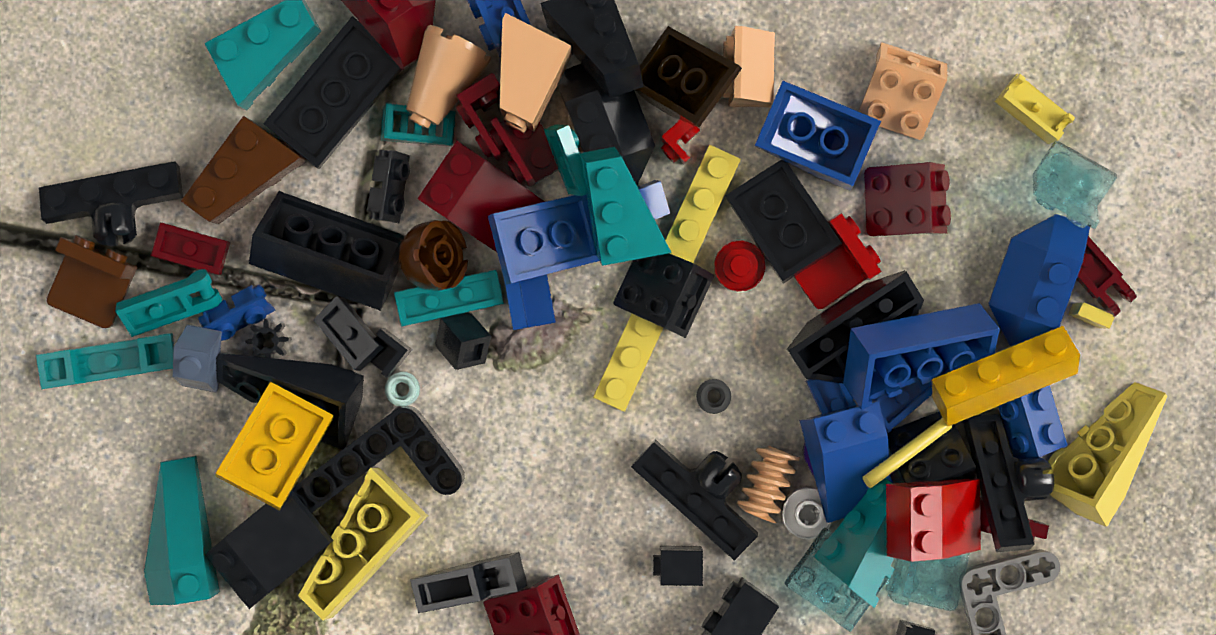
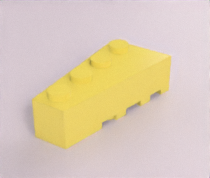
[298,467,429,621]

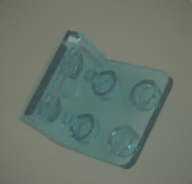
[1033,141,1117,229]
[886,553,970,611]

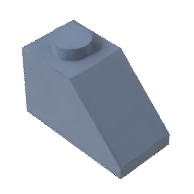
[173,325,222,393]

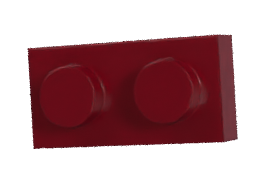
[151,222,230,275]

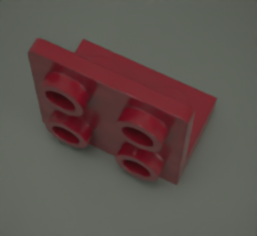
[456,73,504,162]
[489,117,559,187]
[483,574,580,635]

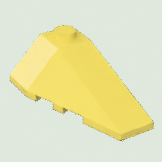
[1043,382,1167,527]

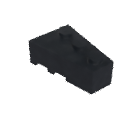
[540,0,644,98]

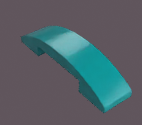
[36,333,174,390]

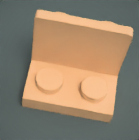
[858,42,947,140]

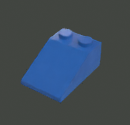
[755,81,881,191]
[799,401,891,523]

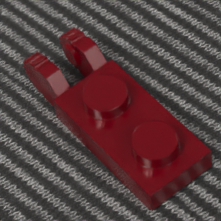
[1076,236,1137,317]

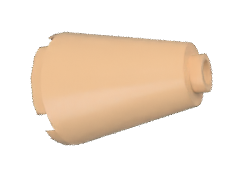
[406,25,491,129]

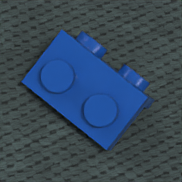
[998,385,1068,459]

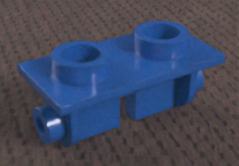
[198,284,276,341]

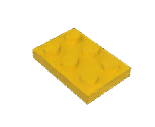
[215,382,334,511]

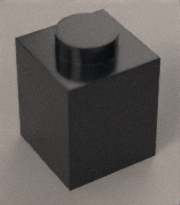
[653,546,703,586]

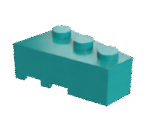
[204,0,321,111]
[580,147,672,266]
[813,478,895,609]

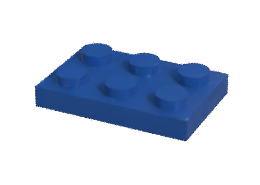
[488,194,599,285]

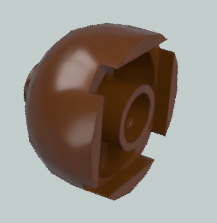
[399,220,468,291]

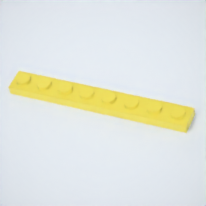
[593,145,741,412]

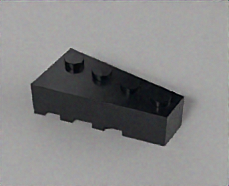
[701,577,779,635]

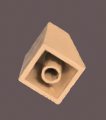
[500,13,571,133]

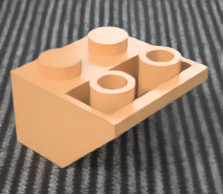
[723,26,775,107]

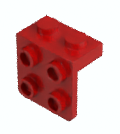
[794,213,882,309]

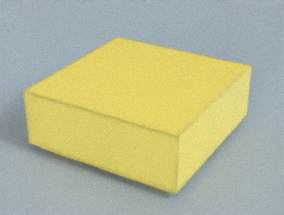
[1068,302,1115,329]

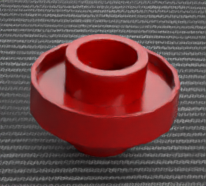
[714,240,766,292]

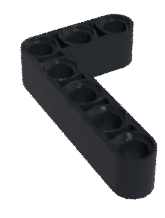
[292,406,465,514]

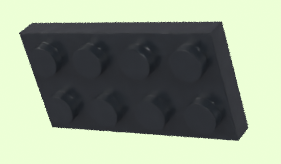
[263,16,402,169]

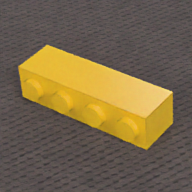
[932,326,1080,427]

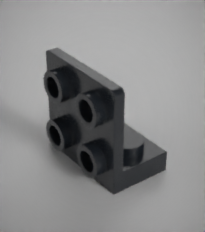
[613,253,715,338]
[887,411,976,483]

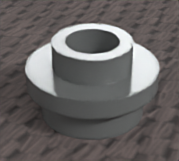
[696,379,731,414]

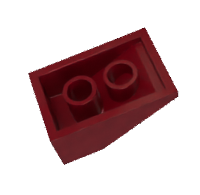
[417,140,545,252]

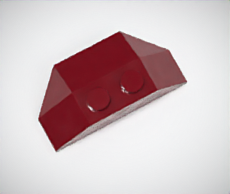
[341,0,436,70]

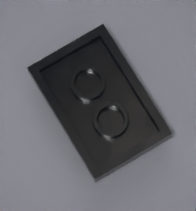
[725,160,842,284]

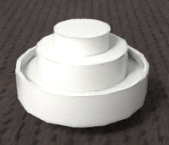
[781,487,833,540]

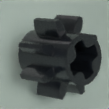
[245,319,292,358]

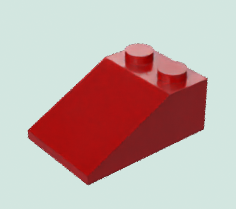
[886,479,981,562]

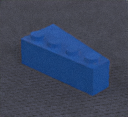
[843,303,1000,410]

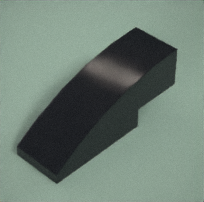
[410,552,527,613]

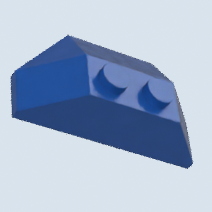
[988,214,1091,347]

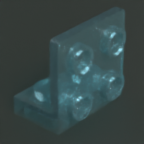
[785,528,888,632]

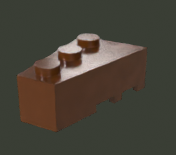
[181,115,308,224]

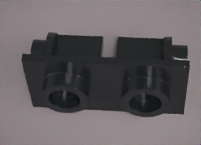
[366,150,410,224]

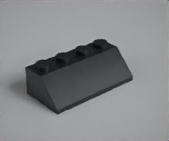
[249,191,405,311]

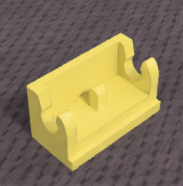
[994,73,1075,144]

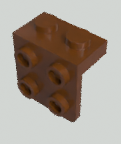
[47,235,137,328]

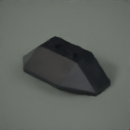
[557,63,655,186]
[787,270,924,384]

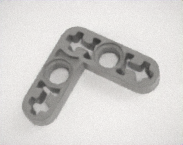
[958,549,1060,635]

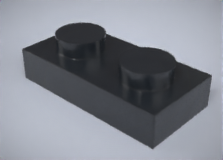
[313,296,384,371]

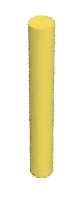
[862,417,952,488]

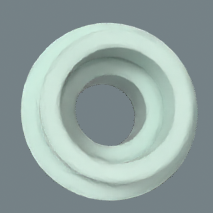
[385,372,420,407]

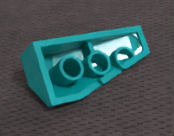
[144,456,220,605]

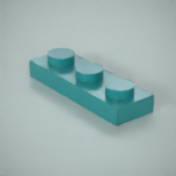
[394,270,505,327]

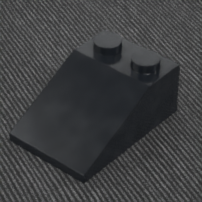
[205,490,334,609]

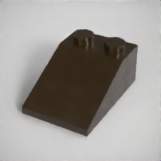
[635,26,742,127]

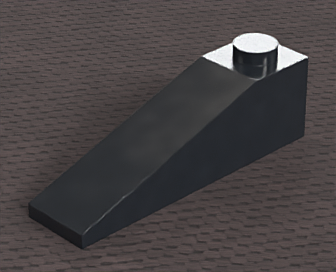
[216,353,364,450]

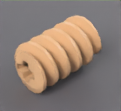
[736,446,800,523]

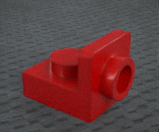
[660,120,701,165]

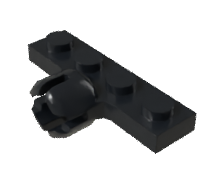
[39,161,183,246]
[963,414,1054,552]
[631,439,758,561]

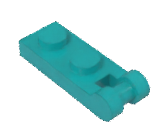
[115,269,222,337]

